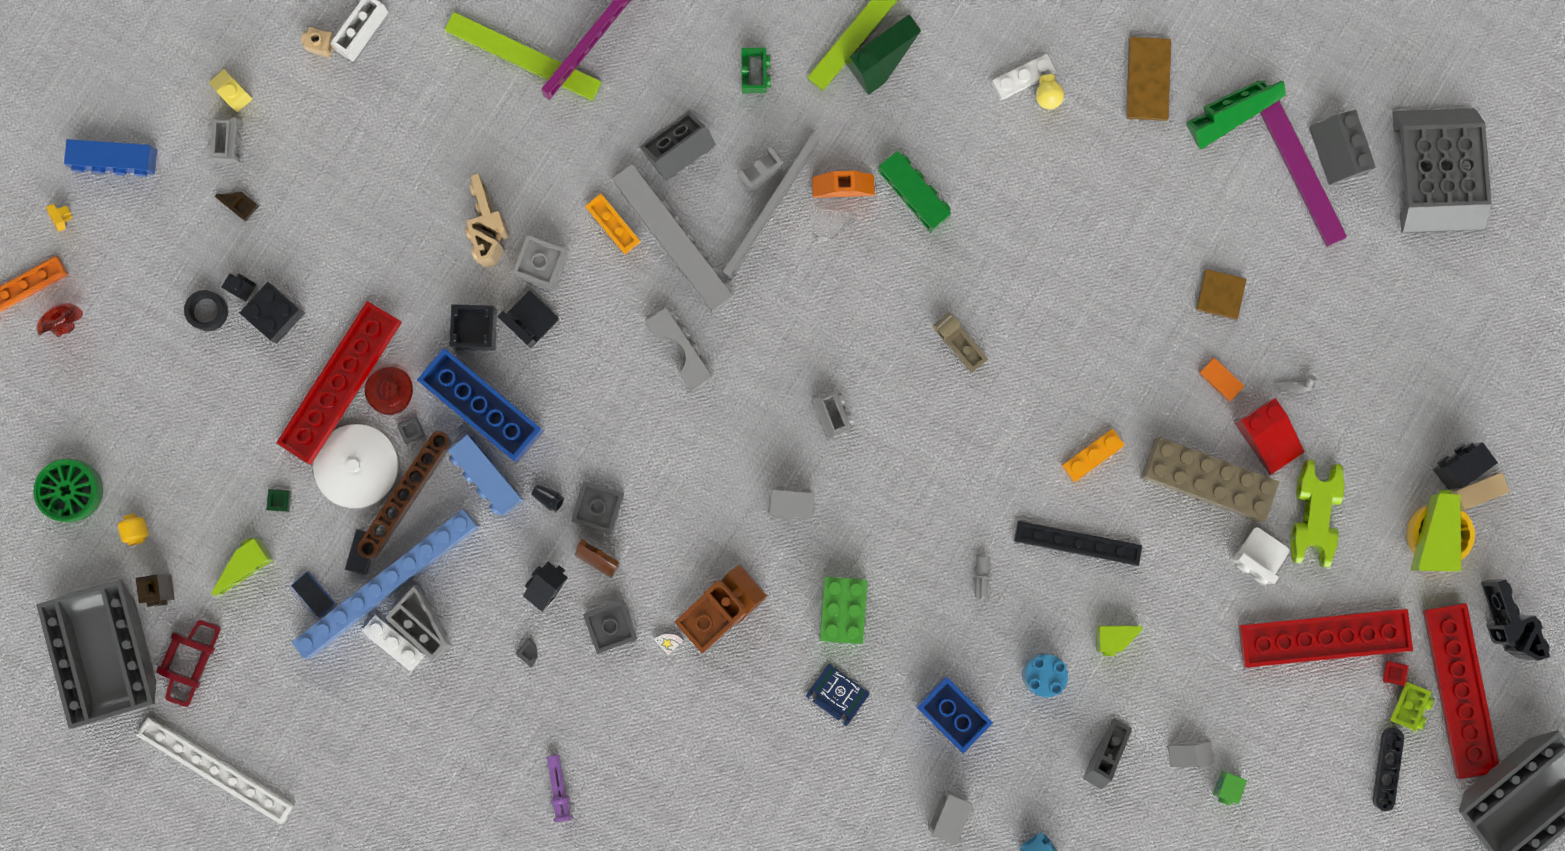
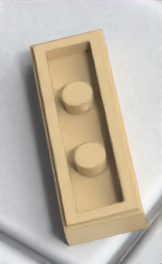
[1452,472,1510,511]

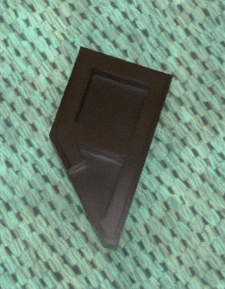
[214,192,259,222]

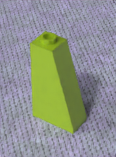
[1411,490,1461,572]

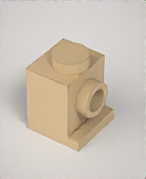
[301,27,335,58]

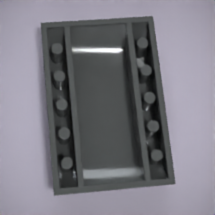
[36,579,156,729]
[1459,730,1565,851]

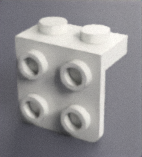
[1232,527,1290,585]

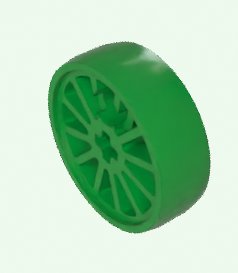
[33,459,103,523]

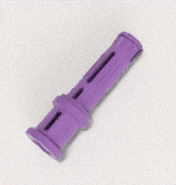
[546,755,573,822]

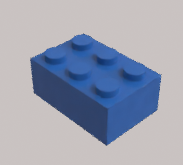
[915,676,993,754]

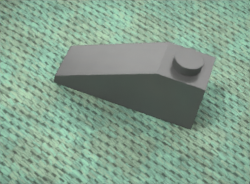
[1083,718,1132,789]

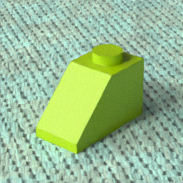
[1096,626,1142,656]

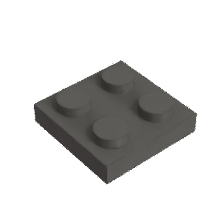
[571,481,624,534]
[583,599,638,654]

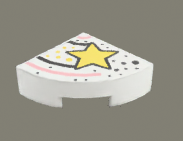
[654,634,684,655]

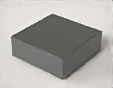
[397,416,426,445]

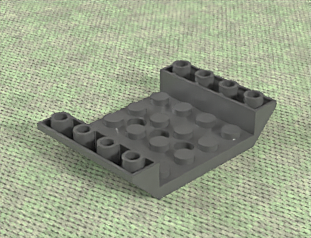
[1392,108,1492,233]

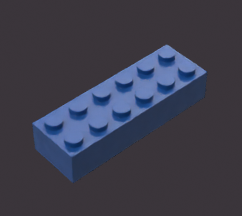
[417,348,544,463]

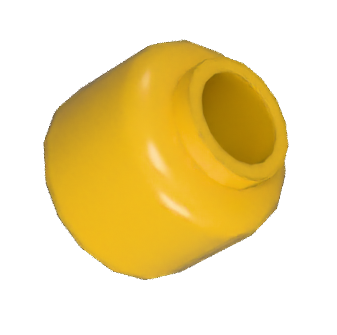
[117,513,149,546]

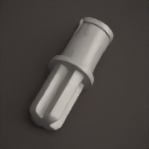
[974,557,991,599]

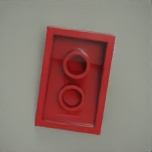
[1234,398,1305,475]

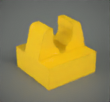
[46,204,73,232]

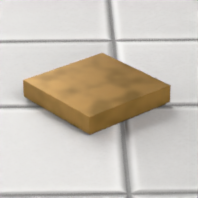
[1196,269,1247,320]

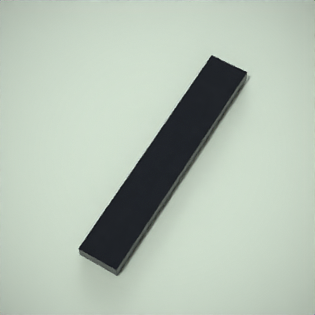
[1014,521,1142,566]

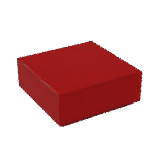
[1383,661,1409,686]

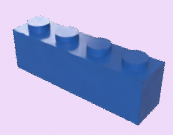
[64,139,157,177]

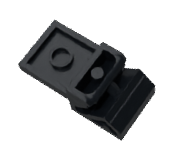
[1481,579,1550,661]

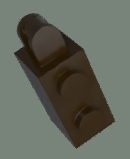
[136,574,175,607]

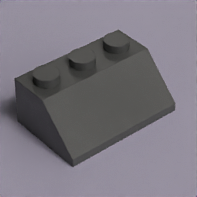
[1309,109,1376,185]
[639,111,716,181]

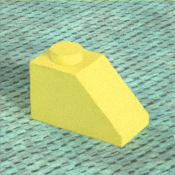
[209,69,252,113]

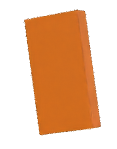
[1199,358,1244,402]

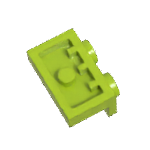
[1390,682,1435,733]

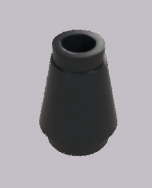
[531,485,564,512]

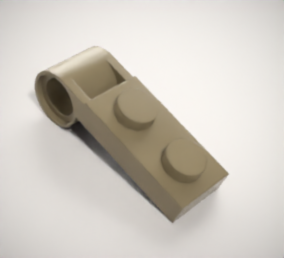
[933,312,988,373]

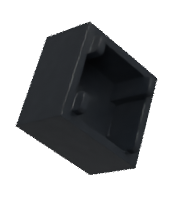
[449,304,497,351]

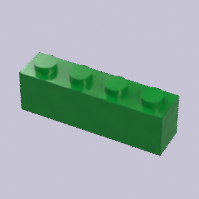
[878,151,952,233]

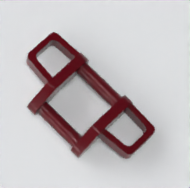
[156,619,221,707]

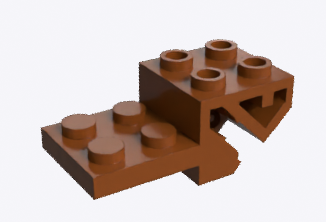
[674,565,769,654]

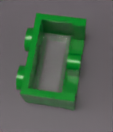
[741,48,771,94]

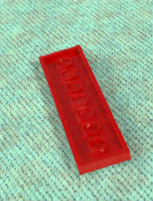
[276,301,402,465]
[1423,603,1499,779]
[1238,609,1413,668]

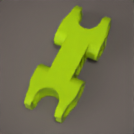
[1290,460,1345,568]

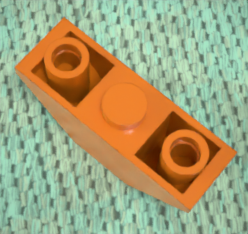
[812,170,875,198]

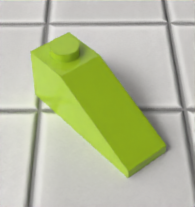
[211,538,273,596]

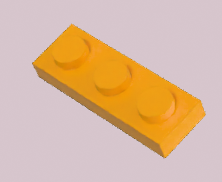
[585,194,641,255]
[1061,429,1125,482]

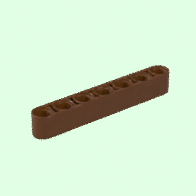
[358,431,451,559]

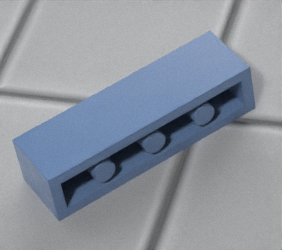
[448,435,524,517]

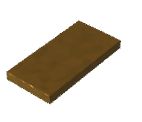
[1126,37,1171,121]

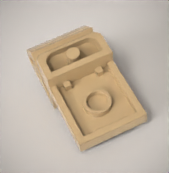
[465,174,509,268]

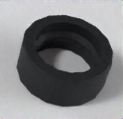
[184,290,228,331]

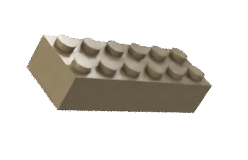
[1141,437,1280,522]

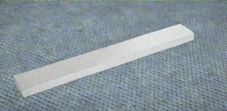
[136,716,294,824]

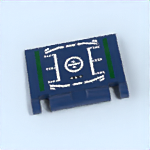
[805,663,870,727]

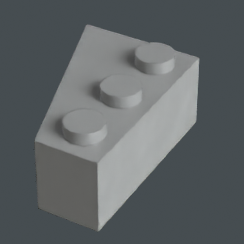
[385,586,451,661]

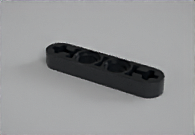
[1373,728,1404,811]

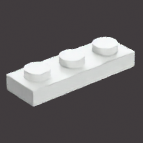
[991,54,1056,100]
[361,615,425,672]

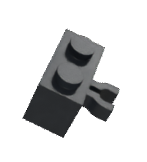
[523,561,568,612]

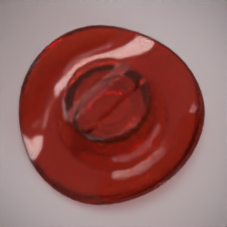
[36,303,83,337]
[365,367,413,415]

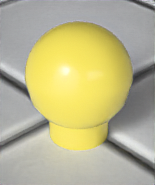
[1036,74,1064,109]

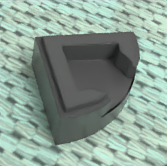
[515,637,537,668]

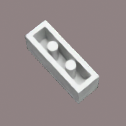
[330,0,389,62]

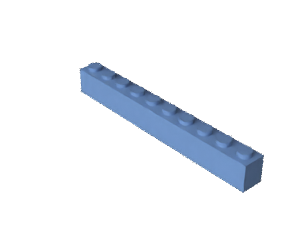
[292,509,480,659]

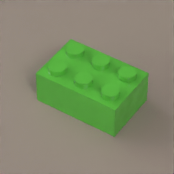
[820,577,867,644]

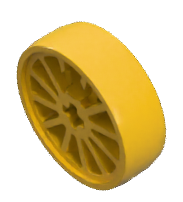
[1406,505,1475,560]

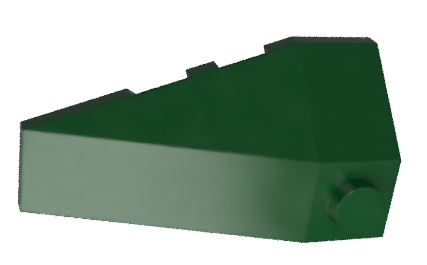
[844,14,921,95]

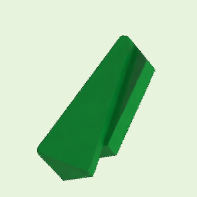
[1186,81,1286,149]

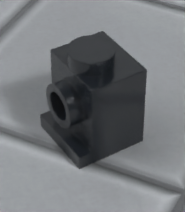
[221,273,257,302]

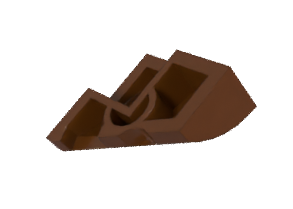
[575,539,620,578]

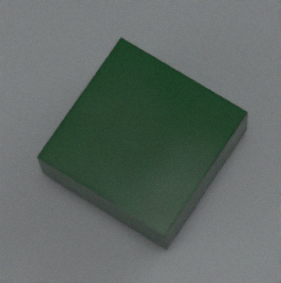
[266,489,291,512]

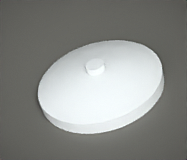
[313,424,400,509]

